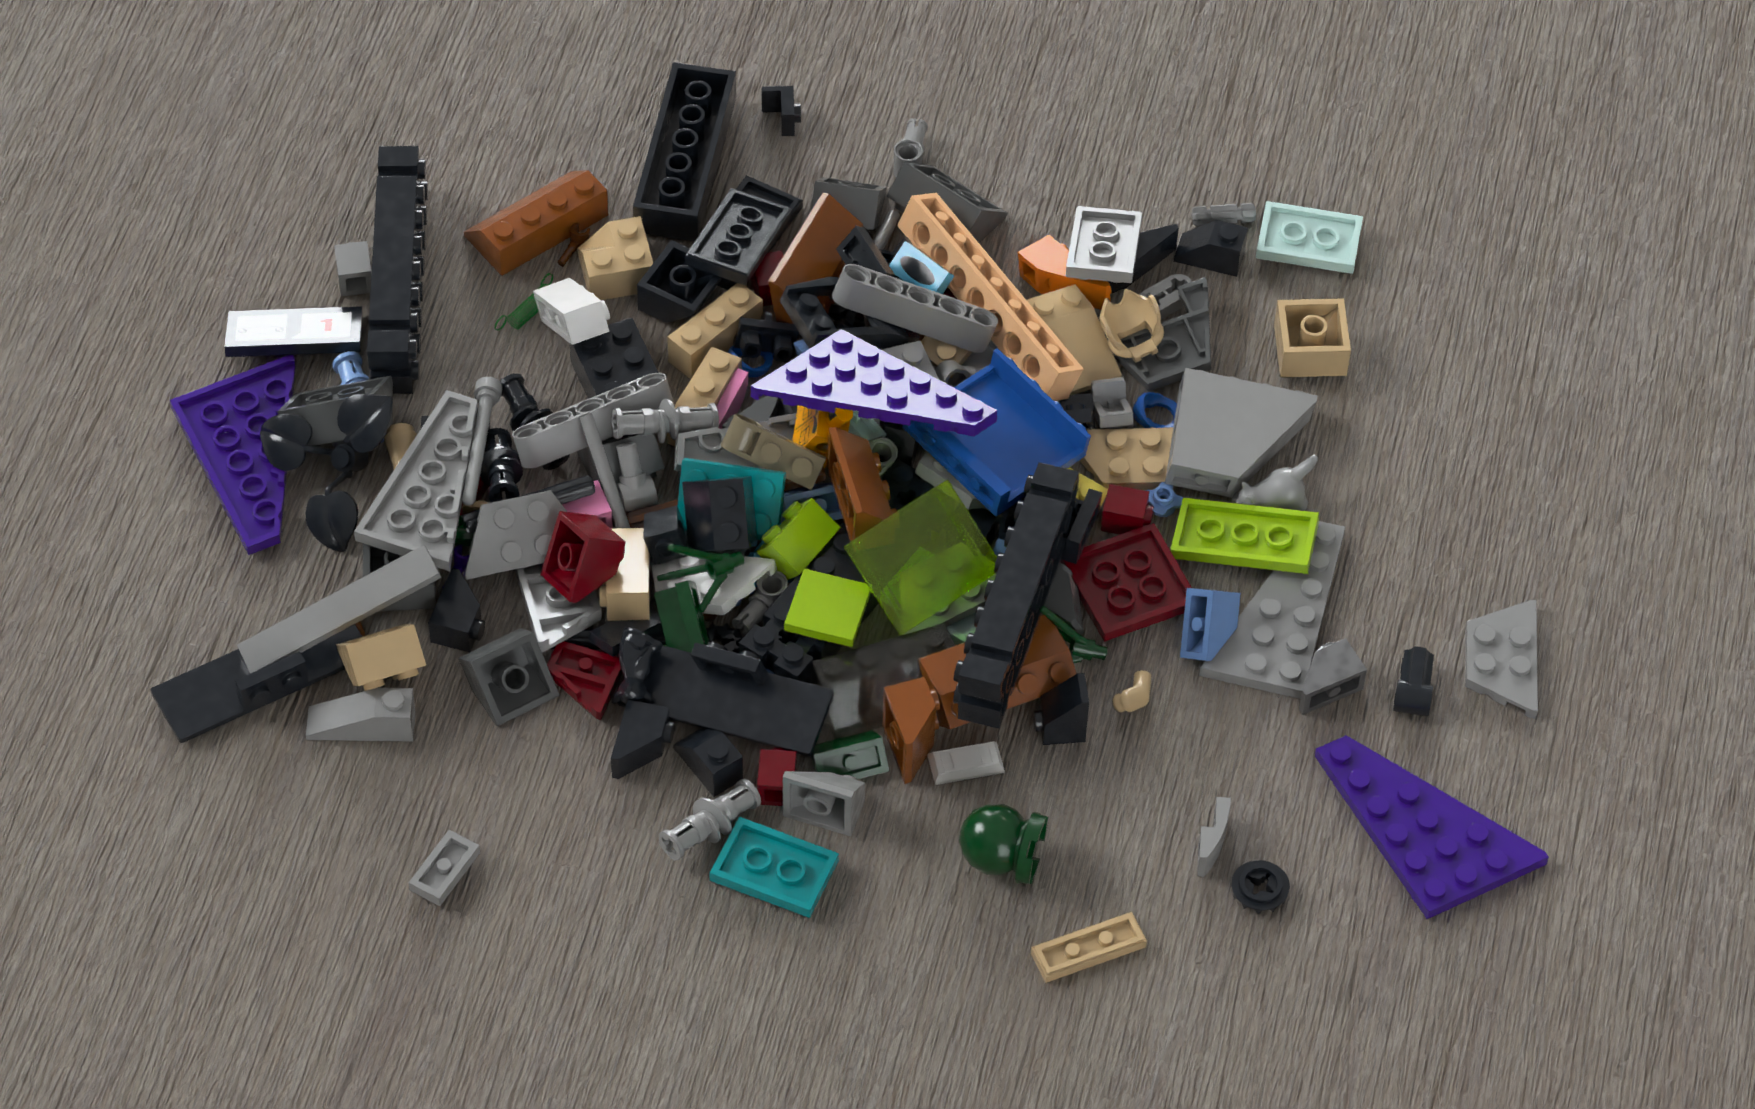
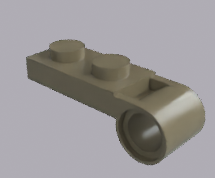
[721,414,827,490]

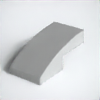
[1197,797,1231,877]

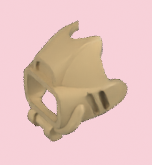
[1099,289,1164,363]

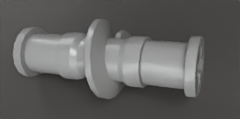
[611,399,719,443]
[659,779,761,860]

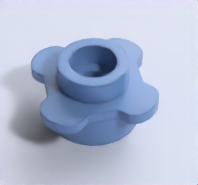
[1145,482,1183,517]

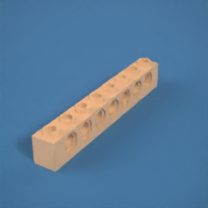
[897,193,1084,401]

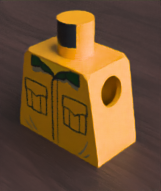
[793,406,853,468]

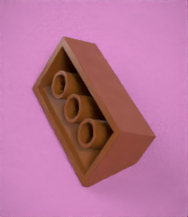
[464,170,609,276]
[768,193,864,334]
[918,614,1077,730]

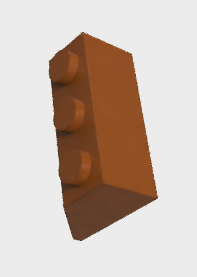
[827,427,900,552]

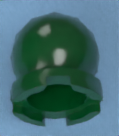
[959,804,1048,884]

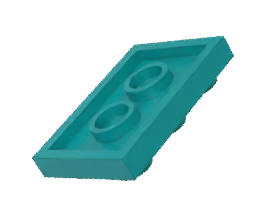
[677,458,786,540]
[709,817,839,918]

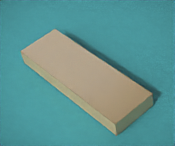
[1031,912,1147,983]

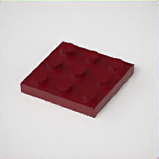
[1060,523,1192,642]

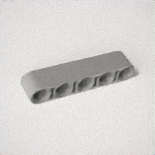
[832,264,998,353]
[512,373,675,468]

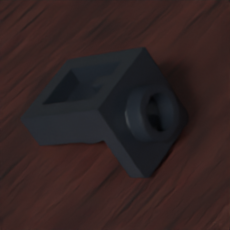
[1059,394,1095,428]

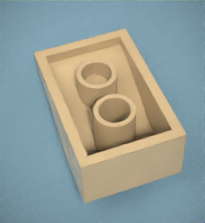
[1027,284,1122,395]

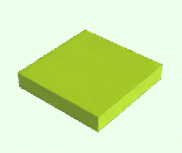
[784,568,872,647]

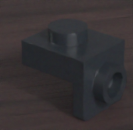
[761,86,801,136]

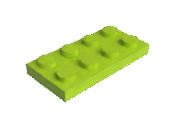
[1170,498,1319,574]

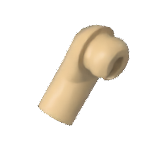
[1113,670,1151,712]

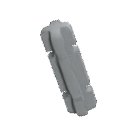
[1191,203,1256,226]

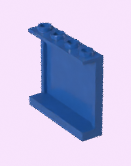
[902,348,1091,516]

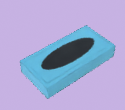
[889,241,954,294]

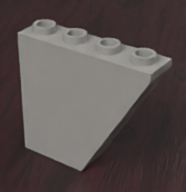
[1165,368,1318,498]

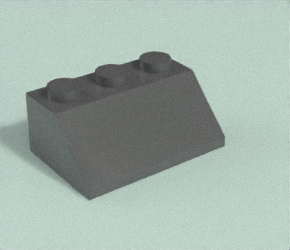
[887,162,1008,243]
[277,376,393,452]

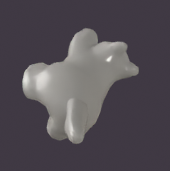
[1231,455,1318,511]

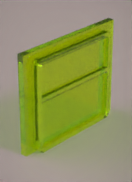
[843,479,997,636]

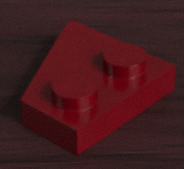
[547,641,623,720]

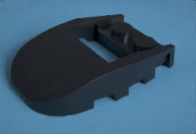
[780,277,920,350]

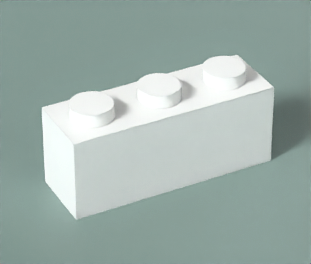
[533,278,610,345]

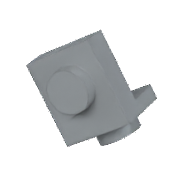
[1091,377,1133,429]

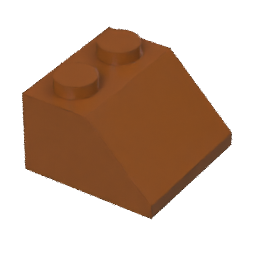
[883,677,940,784]

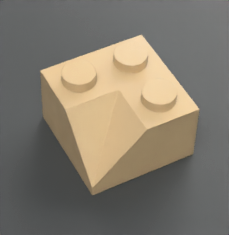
[577,216,653,300]
[1274,298,1351,377]
[336,624,426,691]

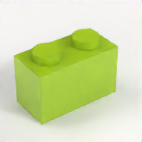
[756,498,841,580]

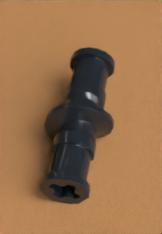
[500,374,570,470]
[480,428,523,503]

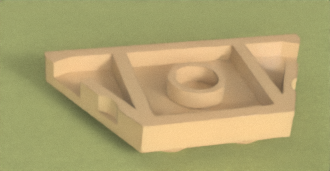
[1080,427,1173,490]

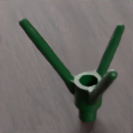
[657,544,744,612]
[1039,606,1108,663]

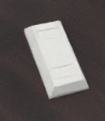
[927,741,1005,785]

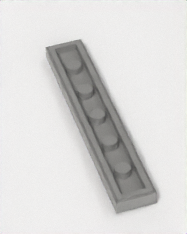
[237,545,442,673]

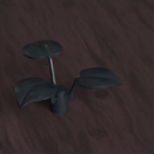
[260,394,393,552]

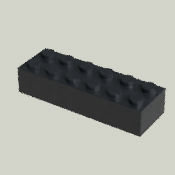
[633,62,737,241]

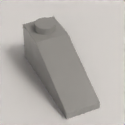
[306,688,416,742]

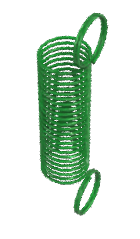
[494,273,554,331]

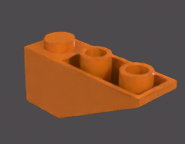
[1018,235,1112,310]

